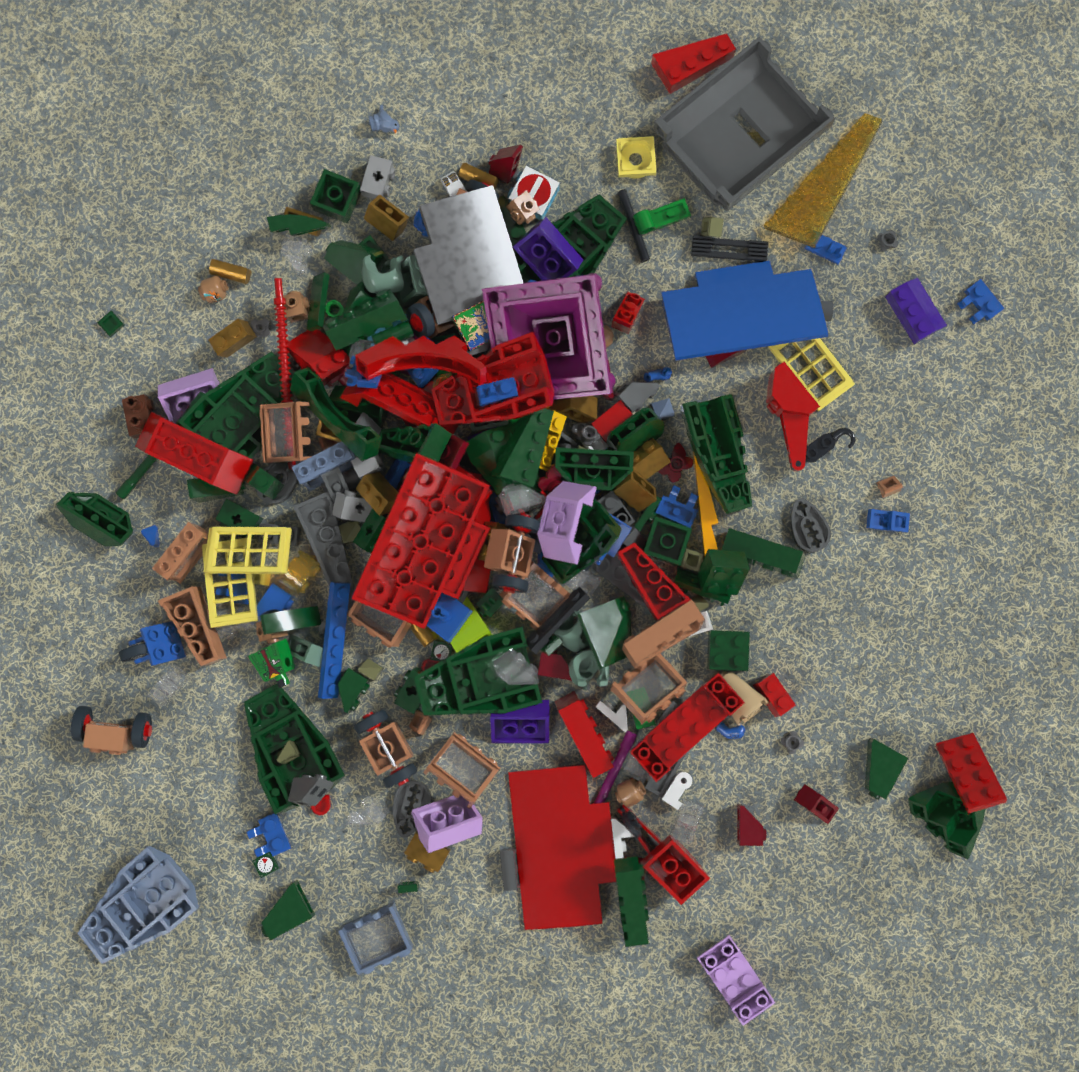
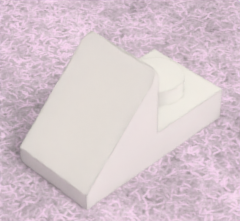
[595,700,628,732]
[611,817,634,859]

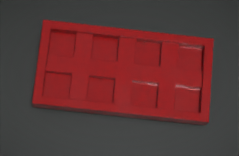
[936,733,1007,813]

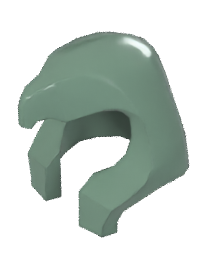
[361,255,404,294]
[553,611,589,652]
[569,649,609,691]

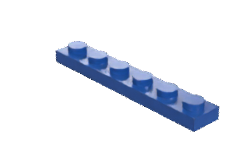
[318,582,350,699]

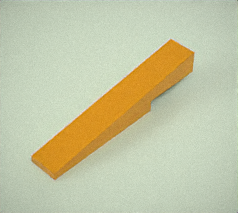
[693,452,719,557]

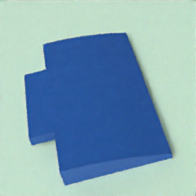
[661,261,828,361]

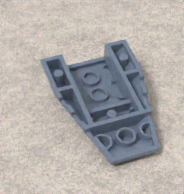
[78,846,199,964]

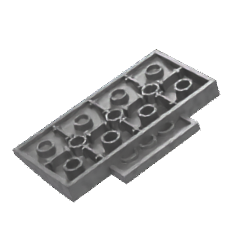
[413,186,523,355]

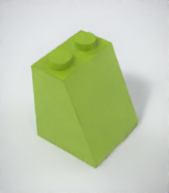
[450,597,493,653]

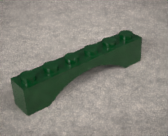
[290,367,382,461]

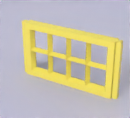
[768,338,855,412]
[203,527,292,574]
[202,538,258,628]

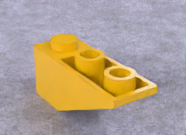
[539,410,567,471]

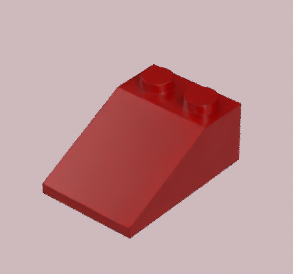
[287,329,351,386]

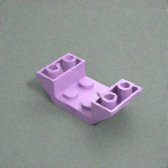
[537,481,597,564]
[697,935,775,1025]

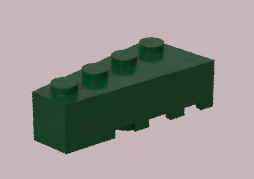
[322,289,408,351]
[489,408,554,487]
[379,423,452,463]
[721,528,805,579]
[614,856,649,947]

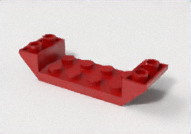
[340,373,459,435]
[135,412,253,495]
[630,673,745,782]

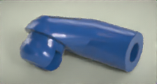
[644,367,672,382]
[715,722,746,740]

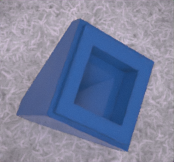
[141,525,160,547]

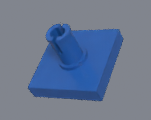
[426,592,473,643]

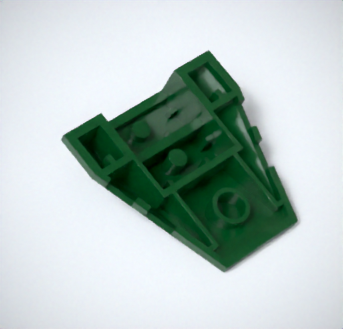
[465,421,544,509]
[542,499,622,584]

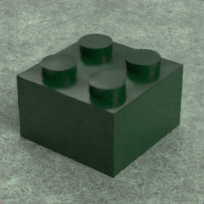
[310,169,361,224]
[643,516,692,567]
[697,549,750,595]
[707,630,750,671]

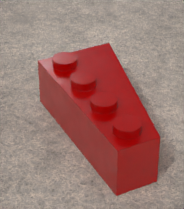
[651,33,736,94]
[616,542,691,621]
[554,691,614,778]

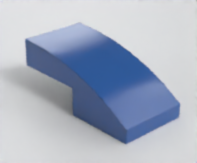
[866,509,910,533]

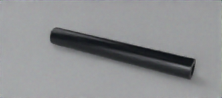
[617,189,650,263]

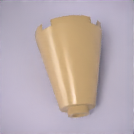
[720,671,769,726]

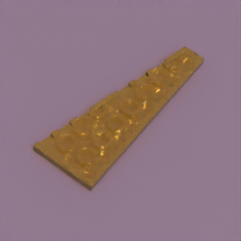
[764,113,882,248]

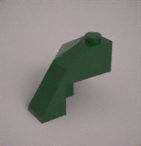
[908,782,986,859]

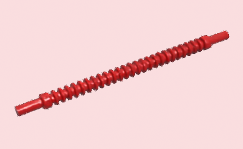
[273,278,296,470]

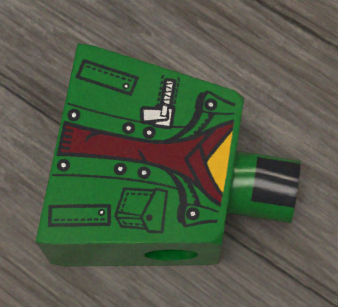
[248,639,295,688]

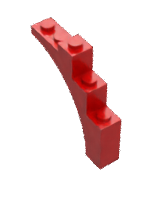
[355,335,487,385]

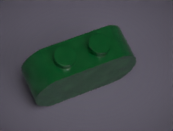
[607,408,665,452]

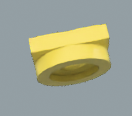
[616,136,656,179]

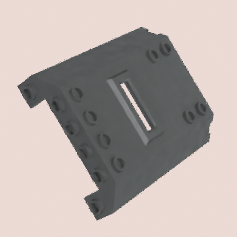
[654,36,835,211]

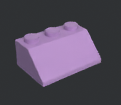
[158,368,219,423]
[412,795,482,853]

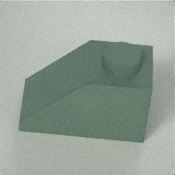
[288,634,323,668]

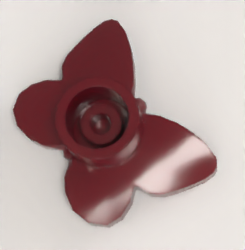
[327,363,355,388]
[658,443,694,483]
[537,464,563,495]

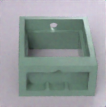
[397,255,428,307]

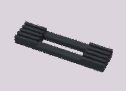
[691,236,769,262]
[526,586,591,654]

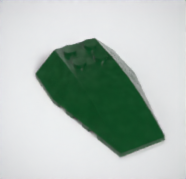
[514,194,627,283]
[178,351,294,459]
[680,394,753,514]
[414,627,542,715]
[244,684,345,815]

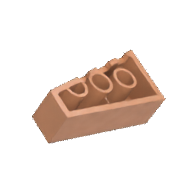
[158,587,227,666]
[622,600,705,669]

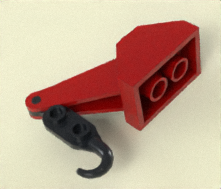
[766,361,856,472]
[617,804,710,905]

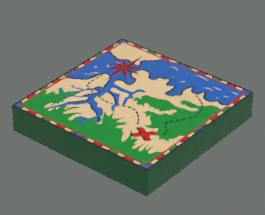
[451,300,490,352]

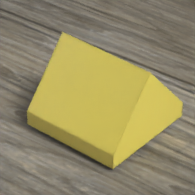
[253,565,271,586]

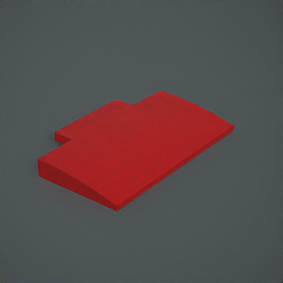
[351,453,490,629]
[508,764,616,930]

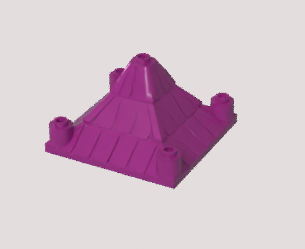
[482,273,616,399]

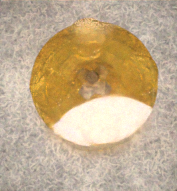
[279,550,321,594]

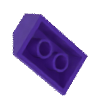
[513,217,583,281]
[885,278,947,345]
[490,700,549,743]

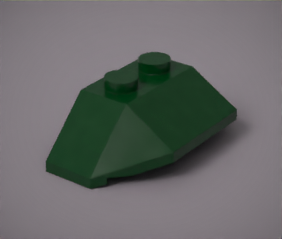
[555,447,634,490]
[56,492,133,546]

